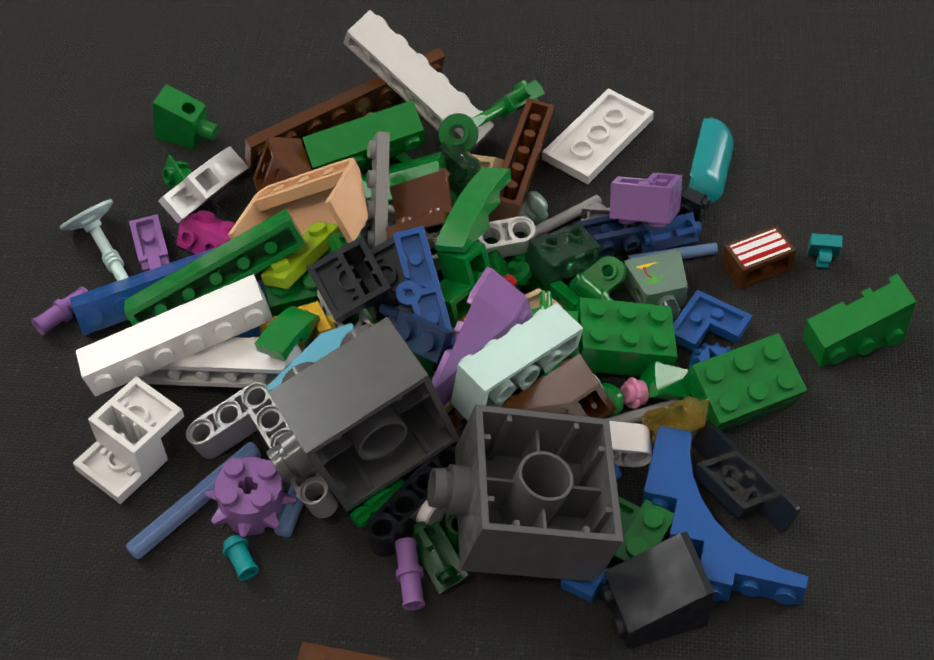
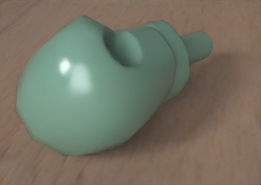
[519,191,548,225]

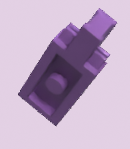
[129,214,170,272]

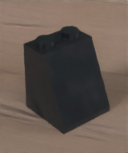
[599,531,714,649]

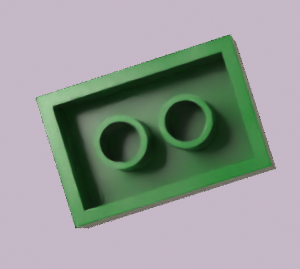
[574,297,677,377]
[684,333,808,431]

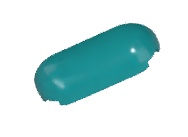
[689,117,734,204]

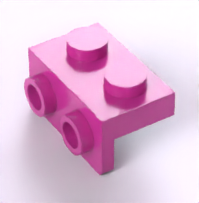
[177,210,235,254]

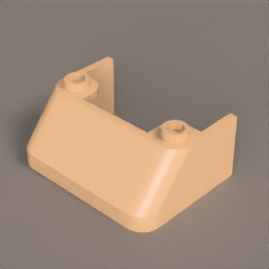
[228,158,368,243]

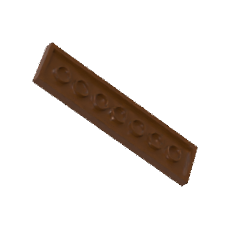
[245,48,445,173]

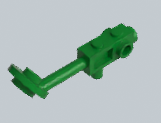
[438,80,545,154]

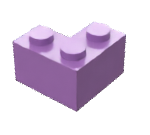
[609,173,682,227]

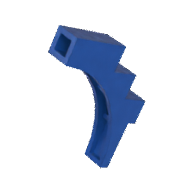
[642,426,808,606]

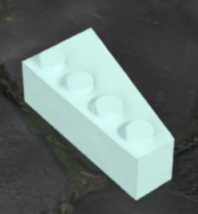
[451,303,583,421]

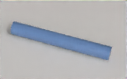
[628,242,718,260]

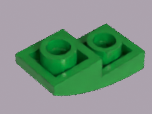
[254,306,320,361]

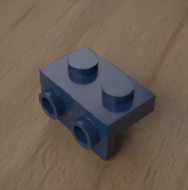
[571,215,647,258]

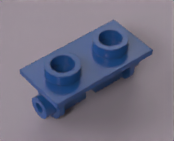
[636,212,702,253]

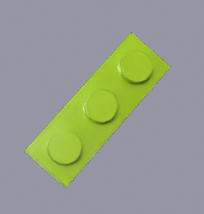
[261,222,341,289]

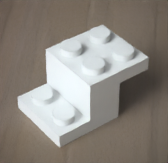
[73,377,184,504]

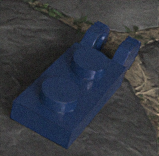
[374,304,454,364]

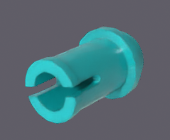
[223,535,259,581]

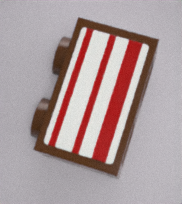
[722,226,796,290]

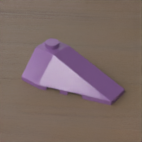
[432,267,533,406]

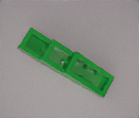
[435,167,511,253]

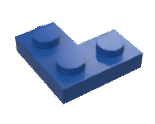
[673,290,753,351]

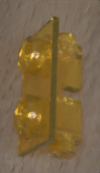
[642,396,709,443]

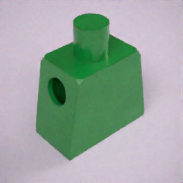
[153,84,219,148]

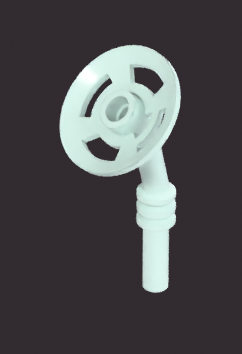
[60,199,128,281]

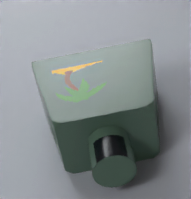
[624,249,688,320]

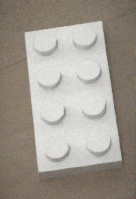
[542,88,654,184]

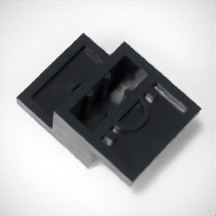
[306,236,405,323]

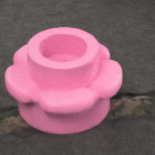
[620,377,649,409]

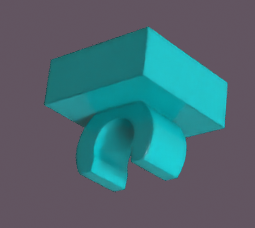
[807,233,843,269]

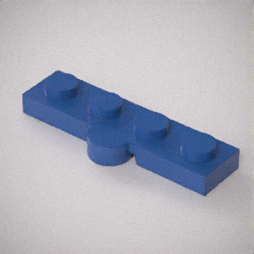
[392,225,455,349]

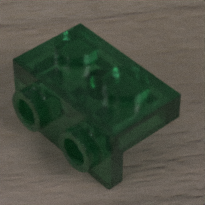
[440,142,483,197]

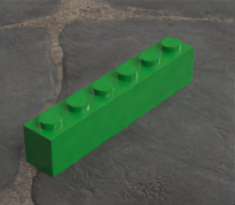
[124,208,306,326]

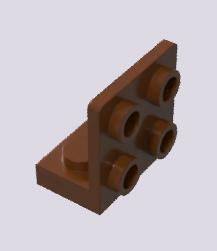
[386,170,454,239]

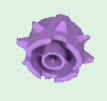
[205,457,297,537]

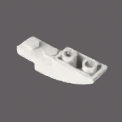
[158,146,248,223]

